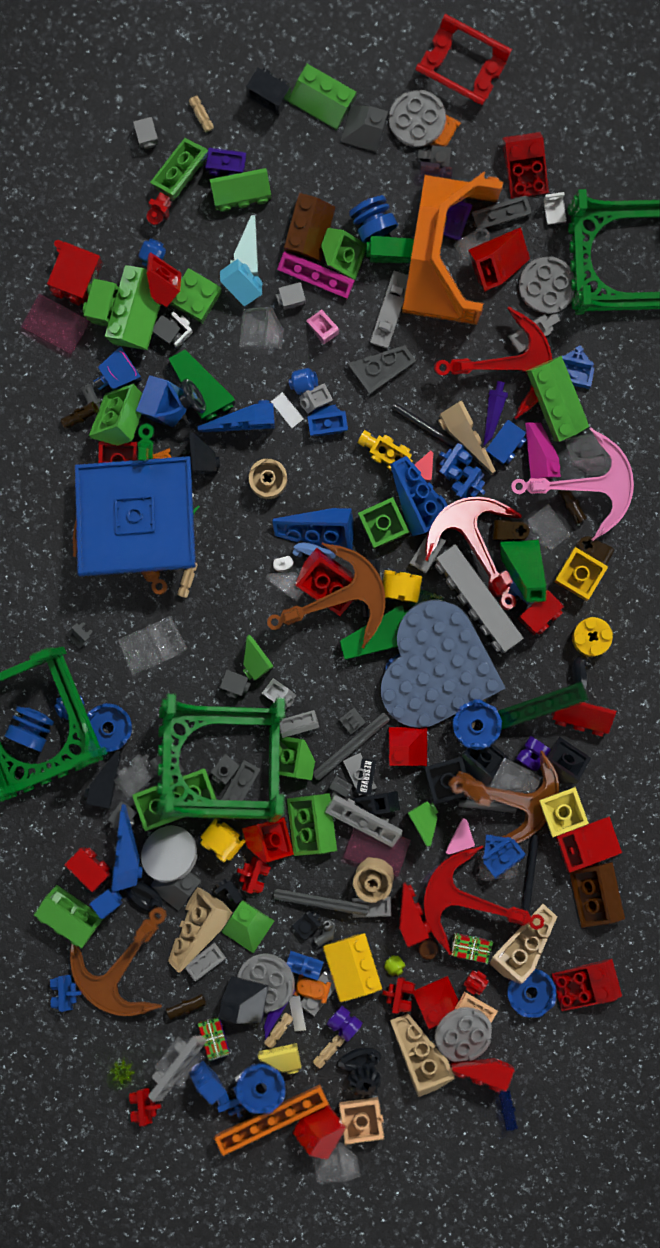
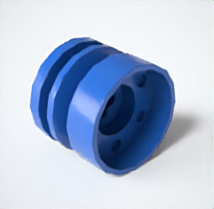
[349,195,398,243]
[5,706,54,752]

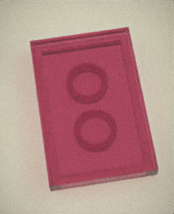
[21,294,90,355]
[344,828,411,876]

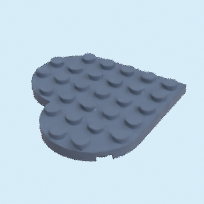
[381,600,506,727]

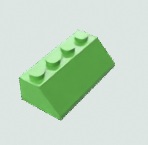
[105,265,160,350]
[526,356,589,442]
[132,768,217,831]

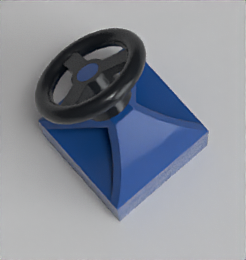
[136,375,206,427]

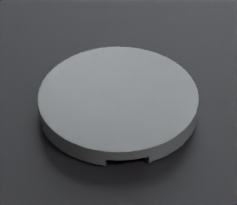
[389,90,446,147]
[519,256,575,314]
[141,826,197,883]
[238,954,295,1012]
[435,1007,492,1062]

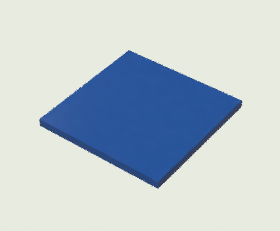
[75,456,196,576]

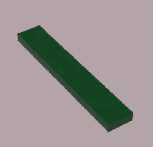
[479,682,588,730]

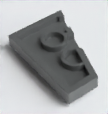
[347,345,416,395]

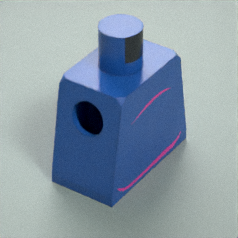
[93,347,142,391]

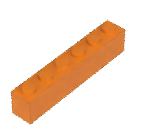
[215,1084,329,1156]

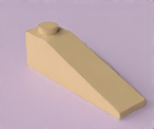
[438,401,496,475]
[168,887,233,972]
[489,904,557,984]
[390,1014,455,1097]

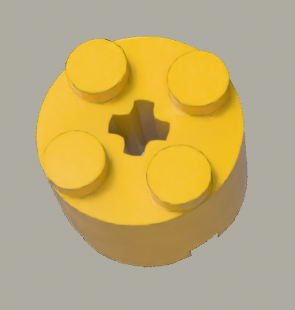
[382,570,422,603]
[572,617,613,657]
[201,818,245,862]

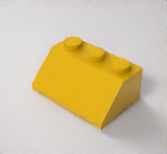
[322,933,382,1002]

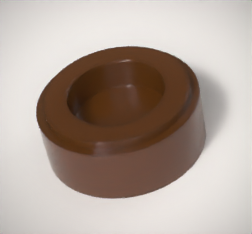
[419,940,438,959]

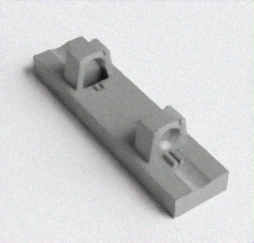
[370,271,408,349]
[325,795,403,847]
[148,1036,207,1102]

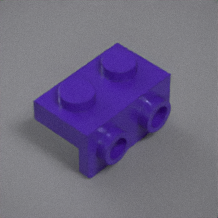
[205,148,246,176]

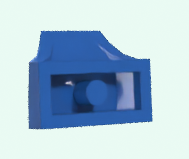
[307,405,348,436]

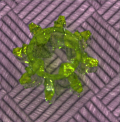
[110,1059,135,1084]

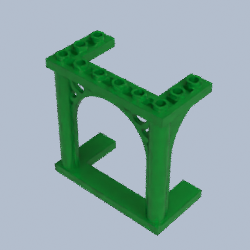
[568,189,660,315]
[0,647,108,802]
[157,694,285,823]

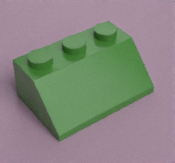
[288,64,356,130]
[150,138,208,201]
[210,168,272,211]
[89,384,143,446]
[287,793,337,856]
[34,885,104,948]

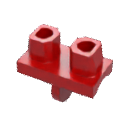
[146,192,172,225]
[236,857,271,894]
[382,977,415,1014]
[129,1088,161,1126]

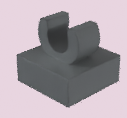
[66,622,92,649]
[339,708,366,734]
[329,776,353,798]

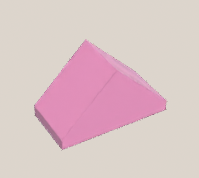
[306,310,339,345]
[445,818,475,854]

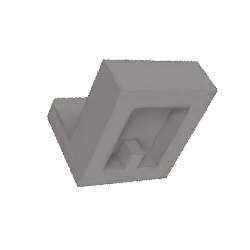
[299,384,333,414]
[262,678,296,710]

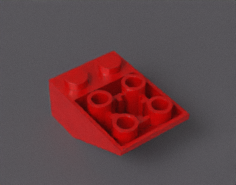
[503,132,549,199]
[468,228,530,291]
[555,816,622,872]
[399,882,431,947]
[552,959,622,1011]
[450,1058,515,1093]

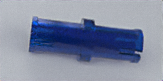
[498,1090,518,1131]

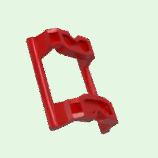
[415,14,512,105]

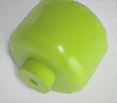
[384,956,405,976]

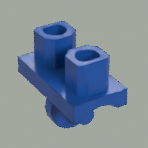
[439,443,473,480]
[451,466,485,499]
[287,951,324,980]
[50,975,82,1012]
[217,1086,247,1119]

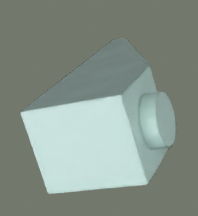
[230,215,258,276]

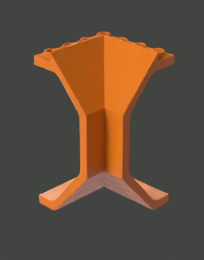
[402,171,503,325]

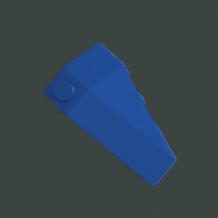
[198,400,275,433]
[390,456,448,536]
[112,804,143,891]

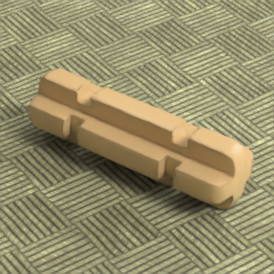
[189,96,214,132]
[177,562,198,598]
[264,1013,293,1048]
[313,1034,344,1068]

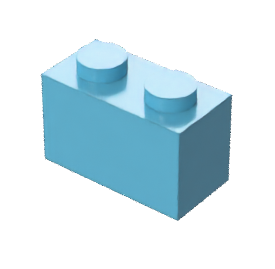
[220,259,263,306]

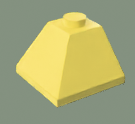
[539,787,589,837]
[258,1043,302,1074]

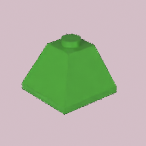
[321,228,367,280]
[243,635,273,681]
[279,736,315,780]
[407,801,438,847]
[222,900,274,953]

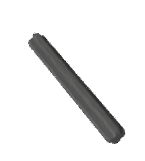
[313,713,390,780]
[274,889,369,915]

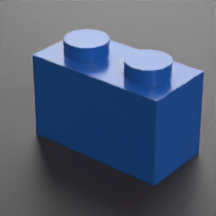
[486,420,527,466]
[90,888,123,919]
[189,1060,226,1105]

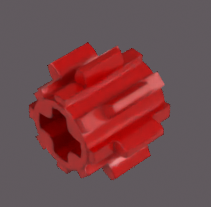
[463,970,489,995]

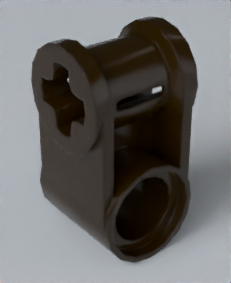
[493,520,530,541]
[576,536,615,566]

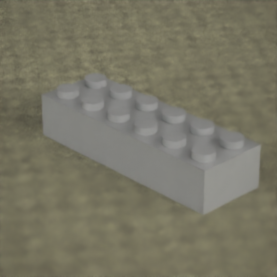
[434,545,523,653]

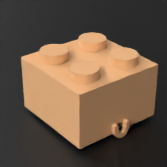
[339,1097,384,1144]

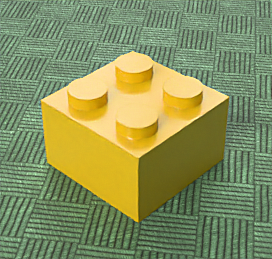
[554,547,608,601]

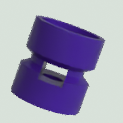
[515,736,551,772]
[326,1005,363,1042]

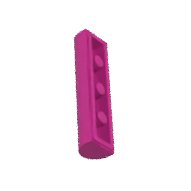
[277,251,355,299]

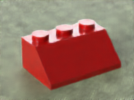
[295,548,354,616]
[551,702,616,737]

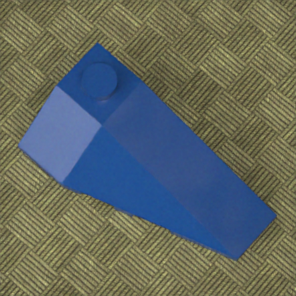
[272,508,354,550]

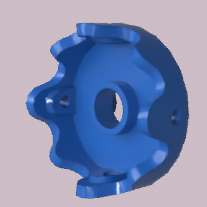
[453,699,502,750]
[87,703,132,752]
[507,968,556,1017]
[237,1064,285,1114]

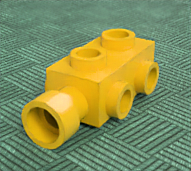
[357,430,413,471]

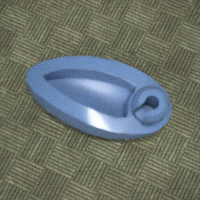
[293,542,336,558]

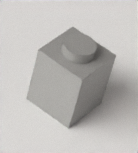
[133,117,158,149]
[276,282,306,310]

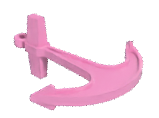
[511,428,634,541]

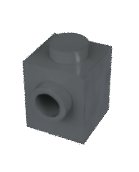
[152,315,182,346]
[220,670,251,698]
[211,754,240,785]
[108,801,138,831]

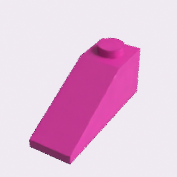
[526,422,561,479]

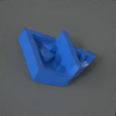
[562,345,594,389]
[483,834,526,879]

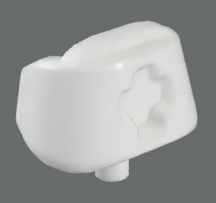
[273,556,293,573]

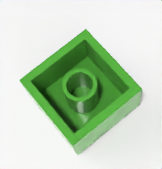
[170,268,222,324]
[83,278,119,327]
[358,497,409,550]

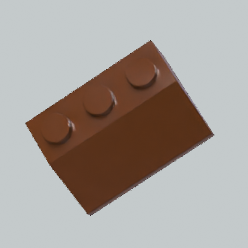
[284,193,336,262]
[569,862,625,928]

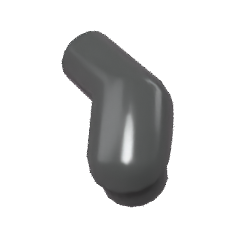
[314,920,335,948]

